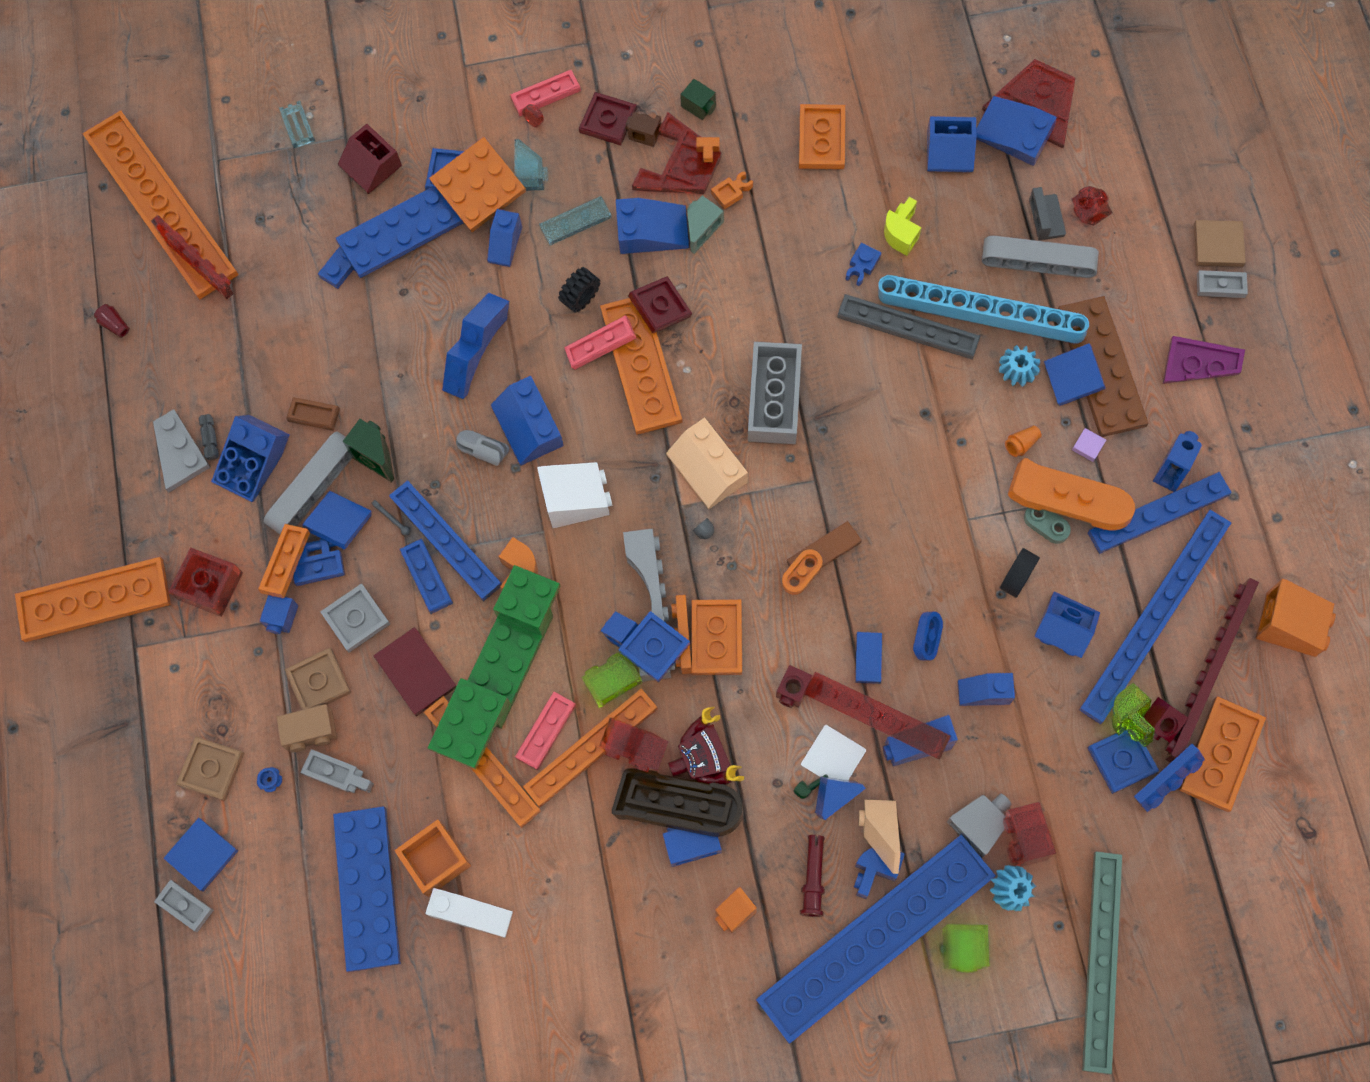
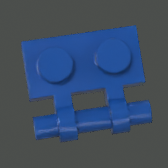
[293,538,345,586]

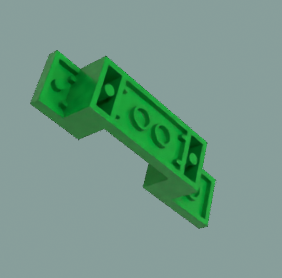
[428,565,561,770]

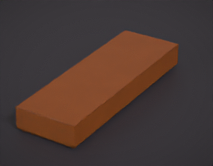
[787,521,862,568]

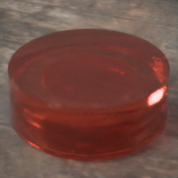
[522,104,544,127]

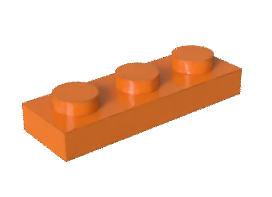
[258,524,310,598]
[671,595,692,674]

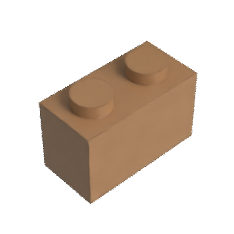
[276,704,337,752]

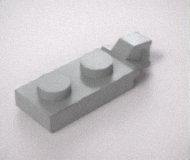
[300,749,374,793]

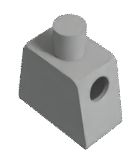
[947,793,1012,858]

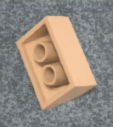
[666,418,748,510]

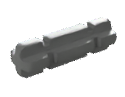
[199,414,219,460]

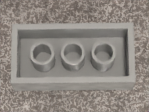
[748,342,802,444]

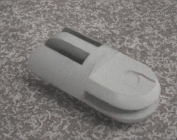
[456,430,509,466]

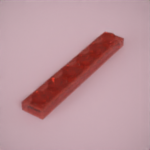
[805,672,951,759]

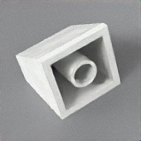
[537,462,613,528]

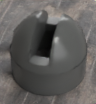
[693,518,714,539]

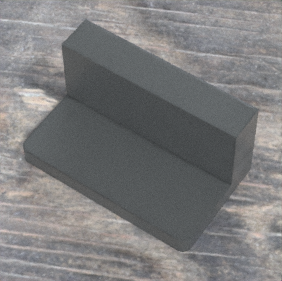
[1029,187,1066,240]

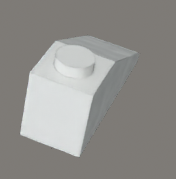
[425,888,513,938]

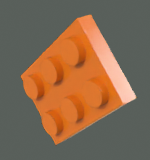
[799,104,845,169]
[692,599,742,675]

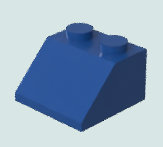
[1034,592,1100,658]

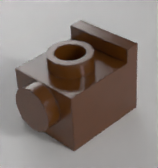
[625,112,662,147]

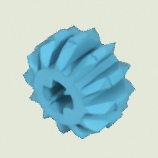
[999,345,1040,387]
[989,865,1036,911]

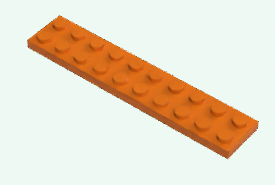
[82,110,239,300]

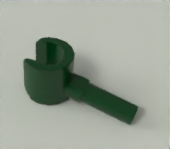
[793,774,828,799]

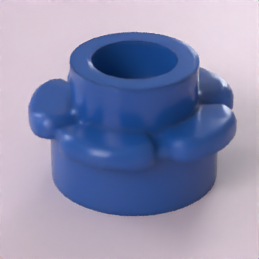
[257,767,282,792]

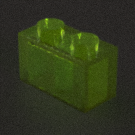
[582,653,642,708]

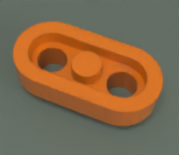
[782,549,823,595]

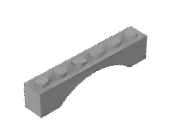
[623,529,675,682]

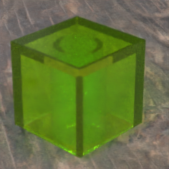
[942,924,990,972]

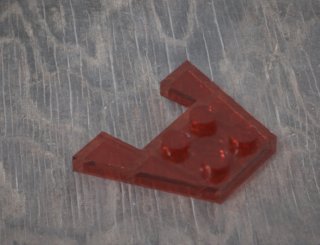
[982,59,1076,148]
[632,112,722,194]

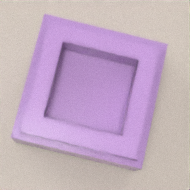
[1072,428,1106,462]

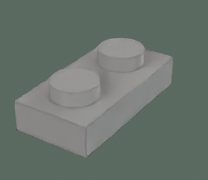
[1197,270,1248,298]
[154,880,214,932]

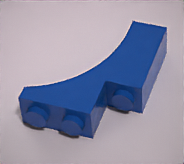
[442,293,510,399]

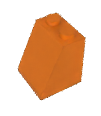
[1255,578,1336,657]

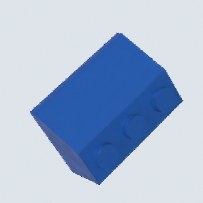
[491,376,564,466]

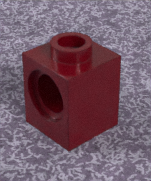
[776,665,812,708]
[1140,697,1189,743]

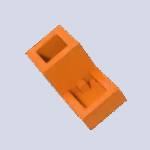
[498,537,538,590]

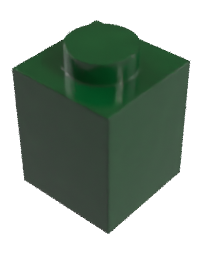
[680,79,717,120]

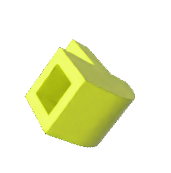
[884,197,921,256]

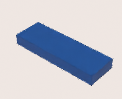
[400,539,453,614]

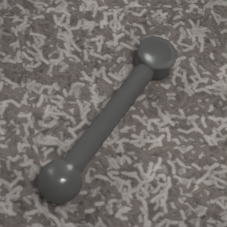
[371,500,410,535]

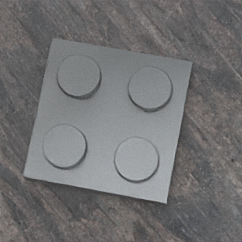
[320,583,390,653]

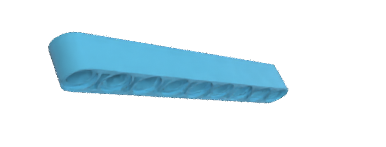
[878,275,1089,343]

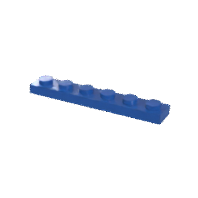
[1088,472,1232,554]
[389,480,502,602]

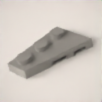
[153,409,211,493]

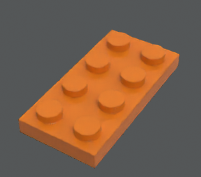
[1179,696,1266,812]

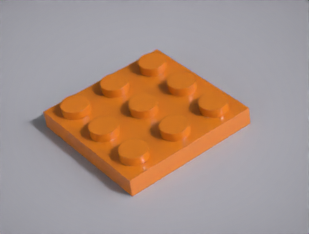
[429,137,526,233]

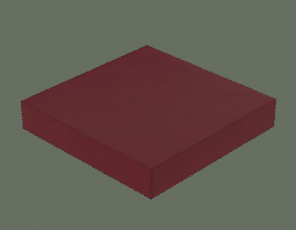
[579,92,637,146]
[628,276,692,334]

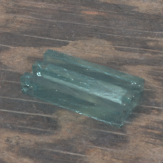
[279,101,315,148]

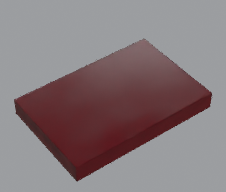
[373,627,456,716]

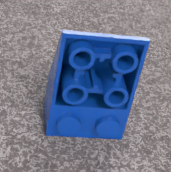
[211,415,290,502]

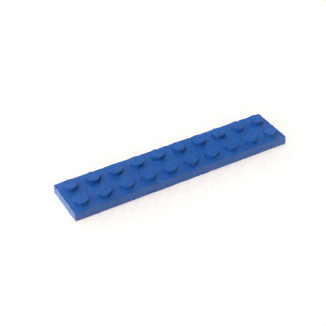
[756,834,996,1044]

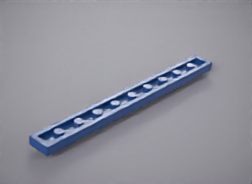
[1079,510,1232,724]

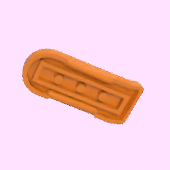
[1008,458,1135,530]

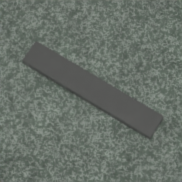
[837,294,980,360]

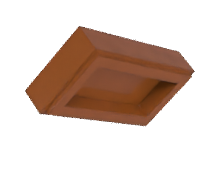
[286,397,340,431]

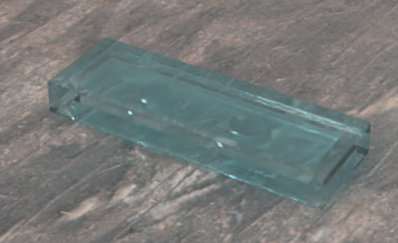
[539,196,611,246]

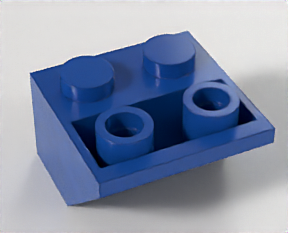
[927,116,977,172]

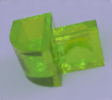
[1111,683,1155,747]

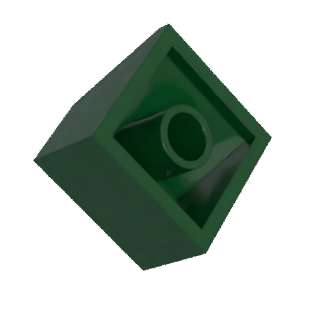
[342,419,395,483]

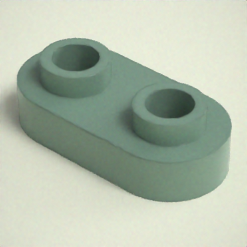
[1024,508,1071,544]

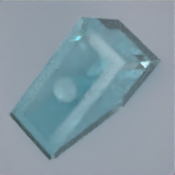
[514,139,548,191]

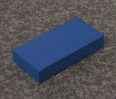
[855,632,882,684]

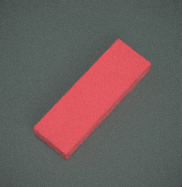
[510,70,581,116]
[564,315,636,370]
[515,692,576,771]

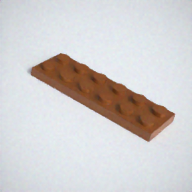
[1058,296,1149,437]

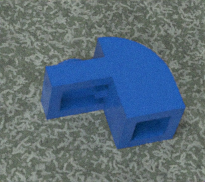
[854,848,905,899]

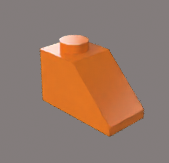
[715,887,757,933]

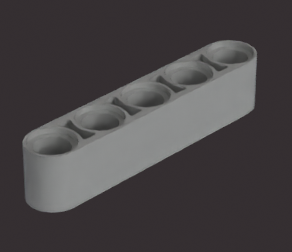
[982,236,1099,278]
[264,431,352,534]

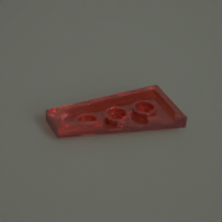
[151,215,234,300]

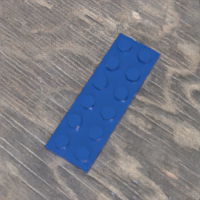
[336,186,464,278]
[333,806,401,972]

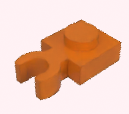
[711,171,753,210]

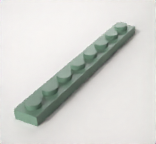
[1082,852,1122,1074]

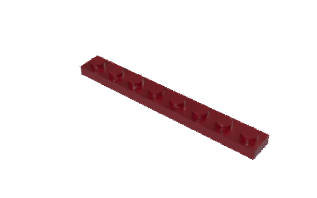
[1165,578,1259,763]

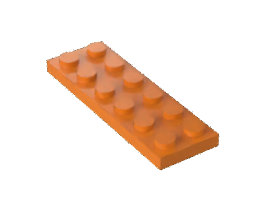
[600,298,683,435]
[15,557,171,642]

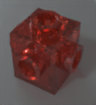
[1071,186,1112,226]

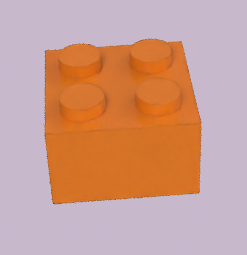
[394,819,472,897]

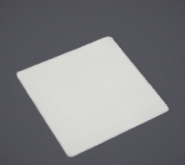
[801,725,866,780]

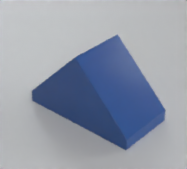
[815,776,866,820]

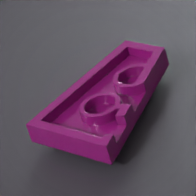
[1163,336,1245,384]

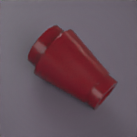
[94,304,130,338]

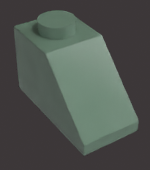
[687,195,724,254]

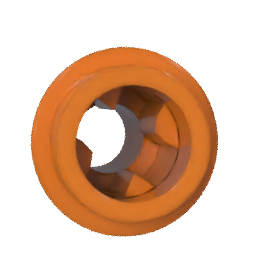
[1005,425,1042,457]

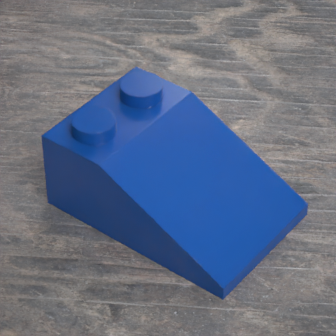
[976,96,1057,166]
[616,198,689,254]

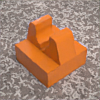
[696,137,720,162]

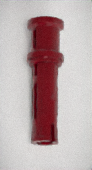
[800,835,825,917]

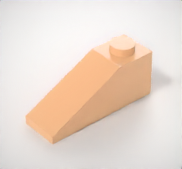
[858,800,900,874]

